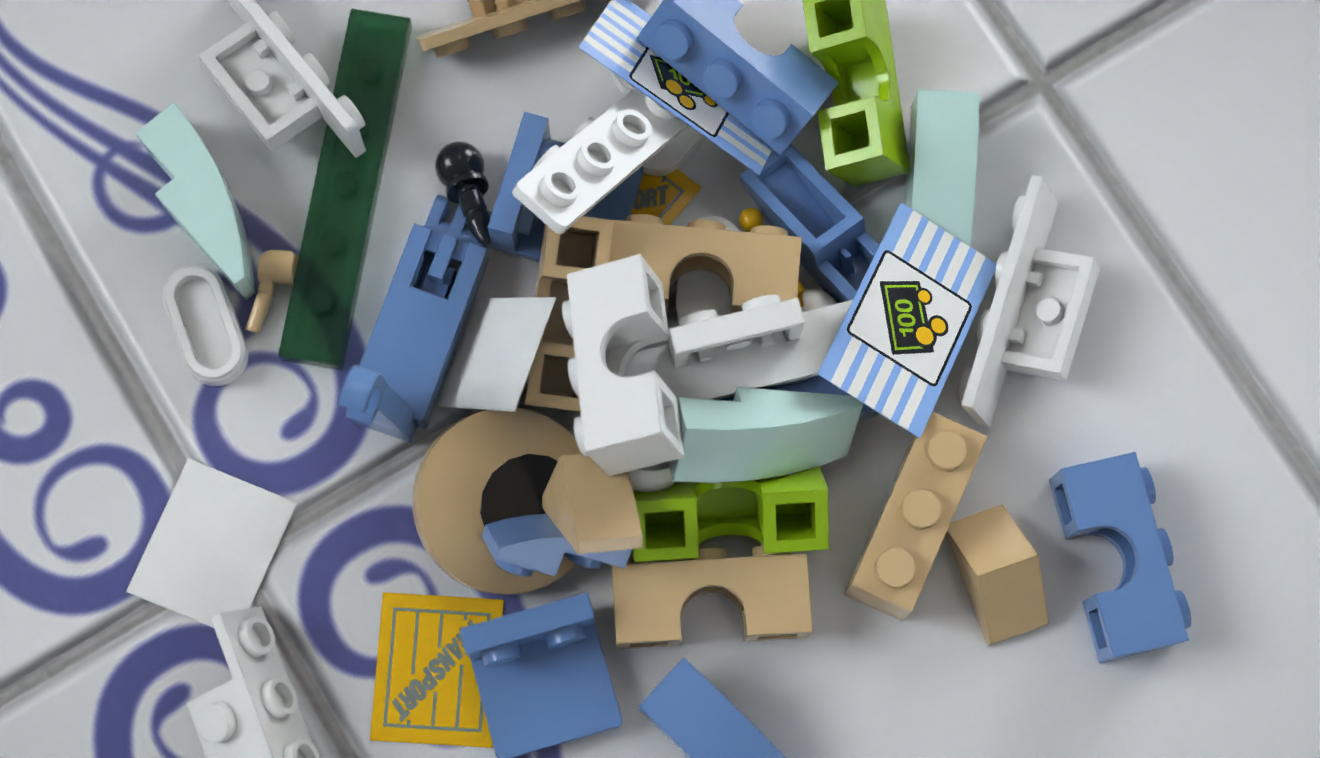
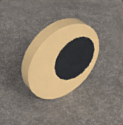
[412,408,582,595]

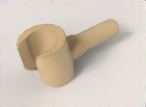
[245,249,299,334]

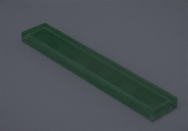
[278,9,412,371]

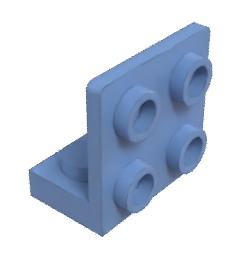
[488,111,643,262]
[459,592,622,758]

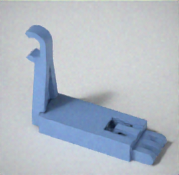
[338,194,492,443]

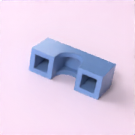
[637,0,839,155]
[1049,452,1191,663]

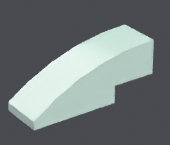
[905,89,980,247]
[135,102,256,301]
[668,387,863,483]

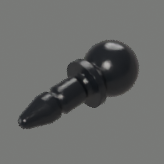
[435,142,491,245]

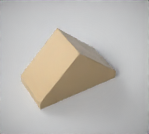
[542,454,643,554]
[945,504,1049,646]

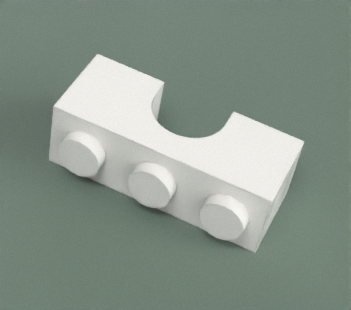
[562,254,684,476]

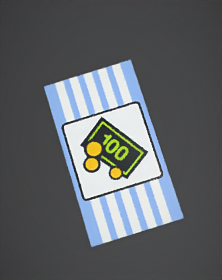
[578,0,772,175]
[817,202,997,439]

